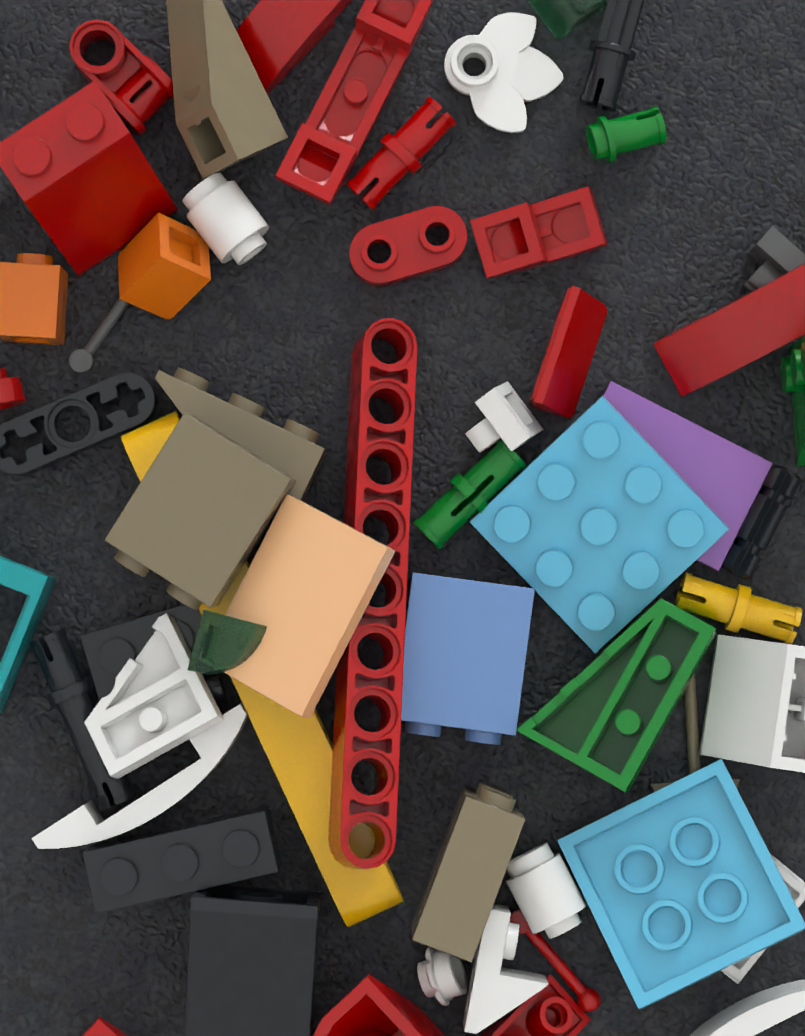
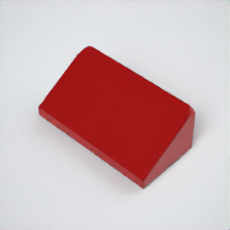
[529,286,607,419]

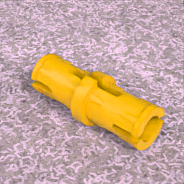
[674,572,802,644]

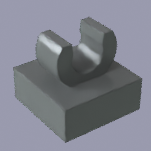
[743,226,805,292]

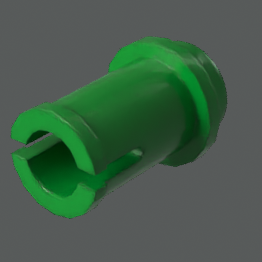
[586,106,667,163]

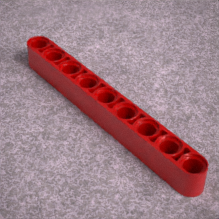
[328,318,417,869]

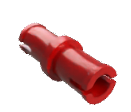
[345,97,456,210]

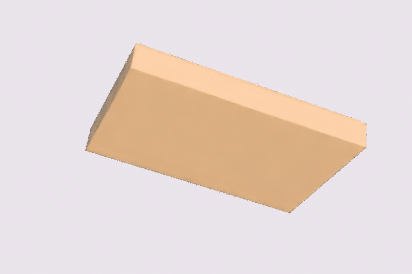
[202,494,395,718]

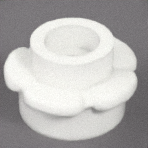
[417,947,468,1006]

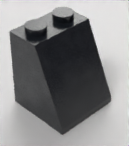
[185,885,322,1036]

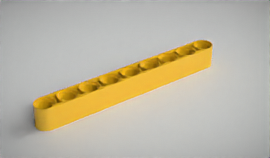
[121,411,404,928]

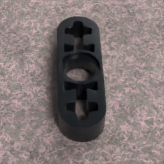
[0,372,158,476]

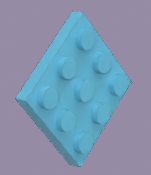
[470,395,729,654]
[557,759,805,1010]

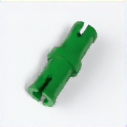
[413,439,527,550]

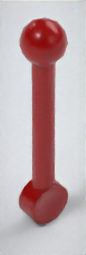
[510,909,601,1012]

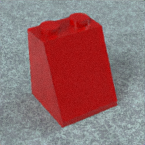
[0,80,178,277]

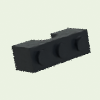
[83,805,282,914]

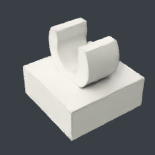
[465,382,544,453]

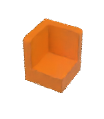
[118,212,211,319]

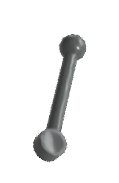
[69,299,130,373]

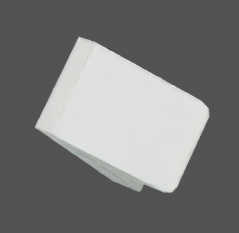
[463,904,548,1034]

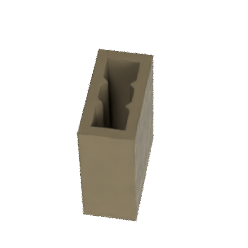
[105,412,296,611]
[412,783,525,963]

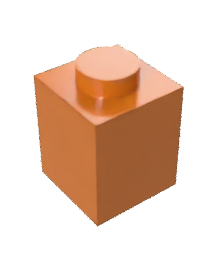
[0,253,69,345]

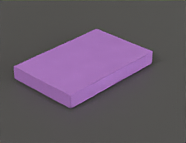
[603,381,773,571]

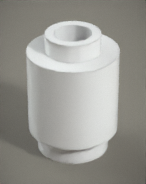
[182,172,269,265]
[506,842,587,939]

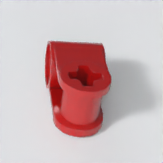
[69,19,174,136]

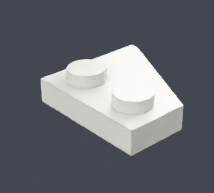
[84,613,224,779]

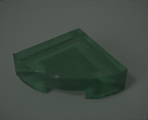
[187,610,267,674]

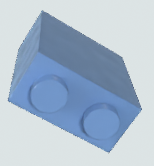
[401,573,535,745]

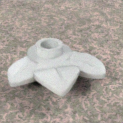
[444,12,564,133]

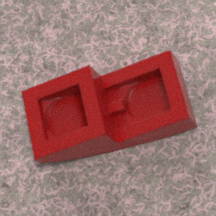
[470,186,608,279]

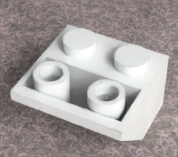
[699,634,805,773]

